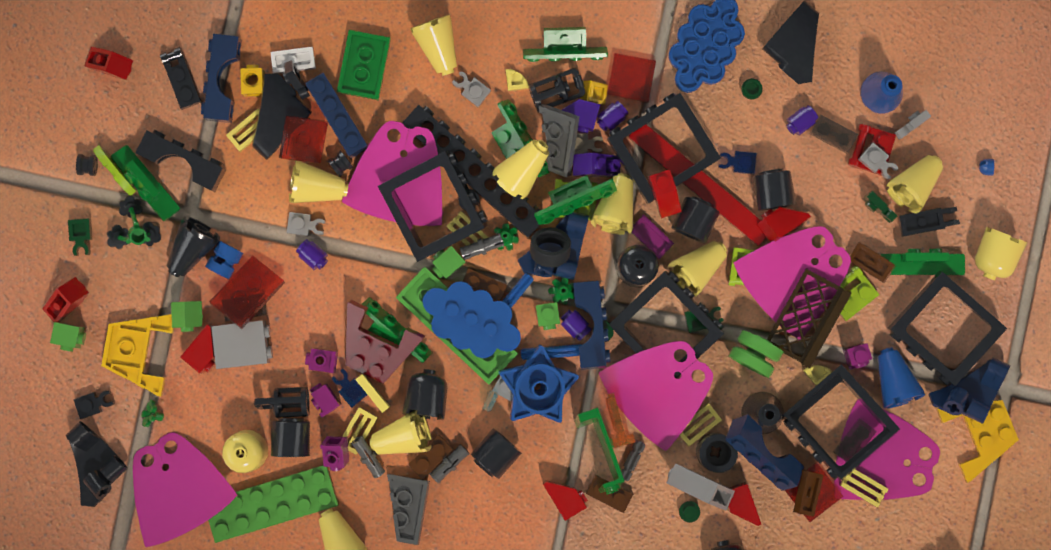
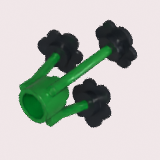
[107,195,161,249]

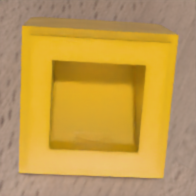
[580,80,608,106]

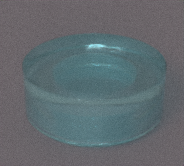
[482,390,498,412]

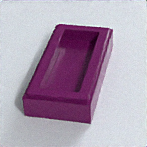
[631,214,674,259]

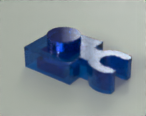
[718,151,757,175]
[332,369,368,408]

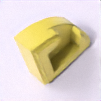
[506,69,529,91]
[803,365,833,386]

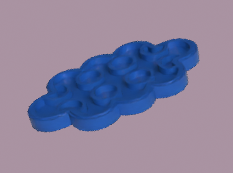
[668,0,745,93]
[423,281,521,358]

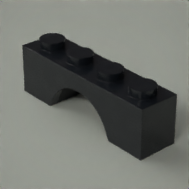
[135,130,226,192]

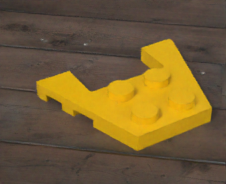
[101,314,174,397]
[935,400,1019,483]

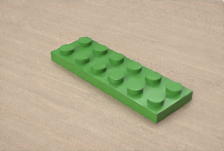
[396,267,518,385]
[208,465,339,543]

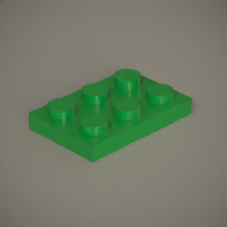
[337,30,391,101]

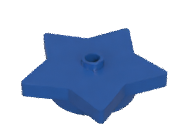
[499,345,579,423]

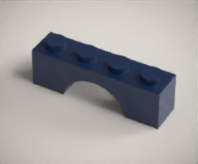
[201,34,242,123]
[305,73,368,159]
[573,281,610,370]
[725,415,804,491]

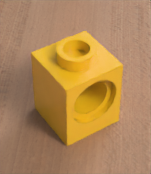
[240,65,265,97]

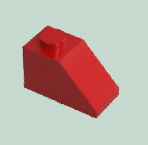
[84,47,133,80]
[648,169,682,219]
[757,207,811,243]
[42,277,89,323]
[180,324,215,374]
[543,480,588,521]
[727,482,762,526]

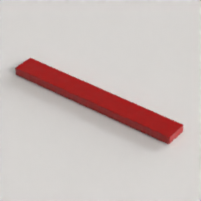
[628,125,766,246]

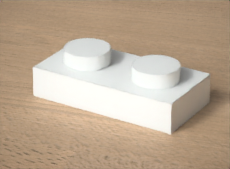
[270,47,316,74]

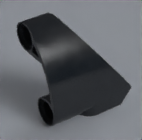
[762,0,819,84]
[252,73,312,160]
[66,421,128,507]

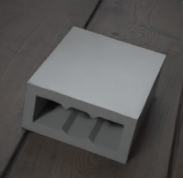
[211,321,273,369]
[666,463,735,511]

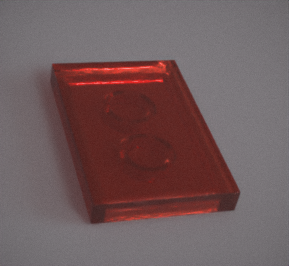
[209,255,285,330]

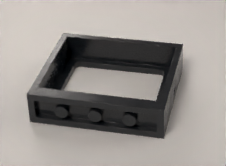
[607,93,721,205]
[378,149,488,262]
[609,270,724,379]
[888,271,1008,386]
[783,364,900,482]

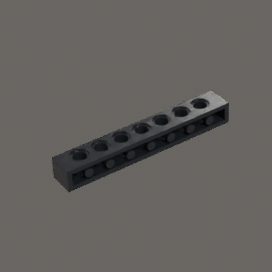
[402,105,541,239]

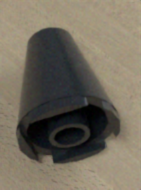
[166,216,220,277]
[741,392,784,434]

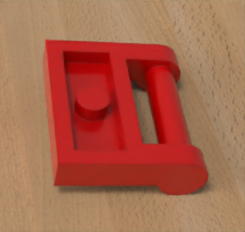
[848,124,896,176]

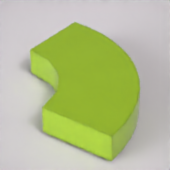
[93,145,136,196]

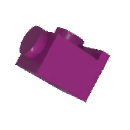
[843,343,872,370]
[305,348,338,373]
[310,383,341,417]
[320,436,349,471]

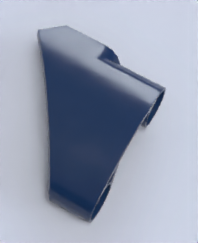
[518,211,589,280]
[928,357,1011,424]

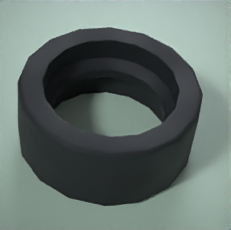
[530,227,571,268]

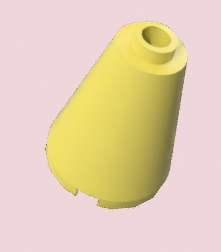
[410,15,457,76]
[493,140,549,199]
[886,155,943,213]
[289,160,348,203]
[591,173,633,235]
[668,241,727,297]
[370,410,431,454]
[319,509,368,550]

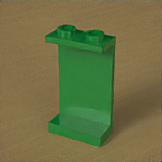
[574,408,625,495]

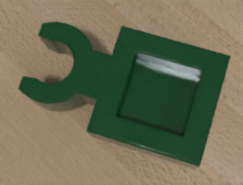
[863,191,898,223]
[68,218,92,256]
[684,307,724,333]

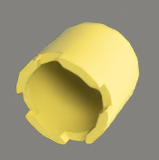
[975,227,1027,281]
[222,430,268,473]

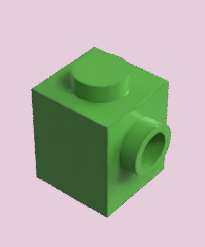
[432,246,466,279]
[171,301,203,332]
[536,302,560,330]
[50,322,86,352]

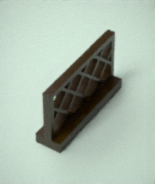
[766,268,852,368]

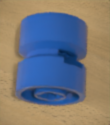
[205,240,244,279]

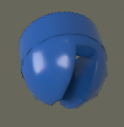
[979,159,994,176]

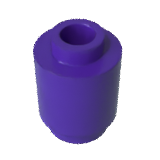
[597,101,629,132]
[786,105,818,136]
[296,239,328,270]
[560,309,592,341]

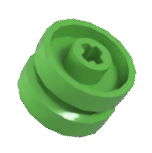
[728,330,784,379]

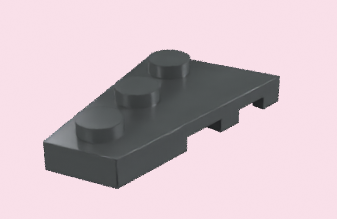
[539,104,580,177]
[387,474,430,545]

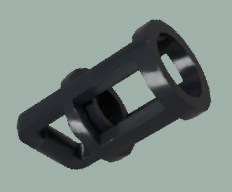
[528,68,585,113]
[254,387,310,418]

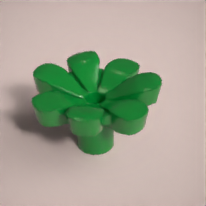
[494,223,519,251]
[548,277,575,305]
[141,399,164,427]

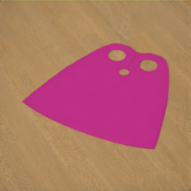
[342,121,442,226]
[734,226,851,339]
[598,341,713,451]
[834,400,940,500]
[133,433,237,547]

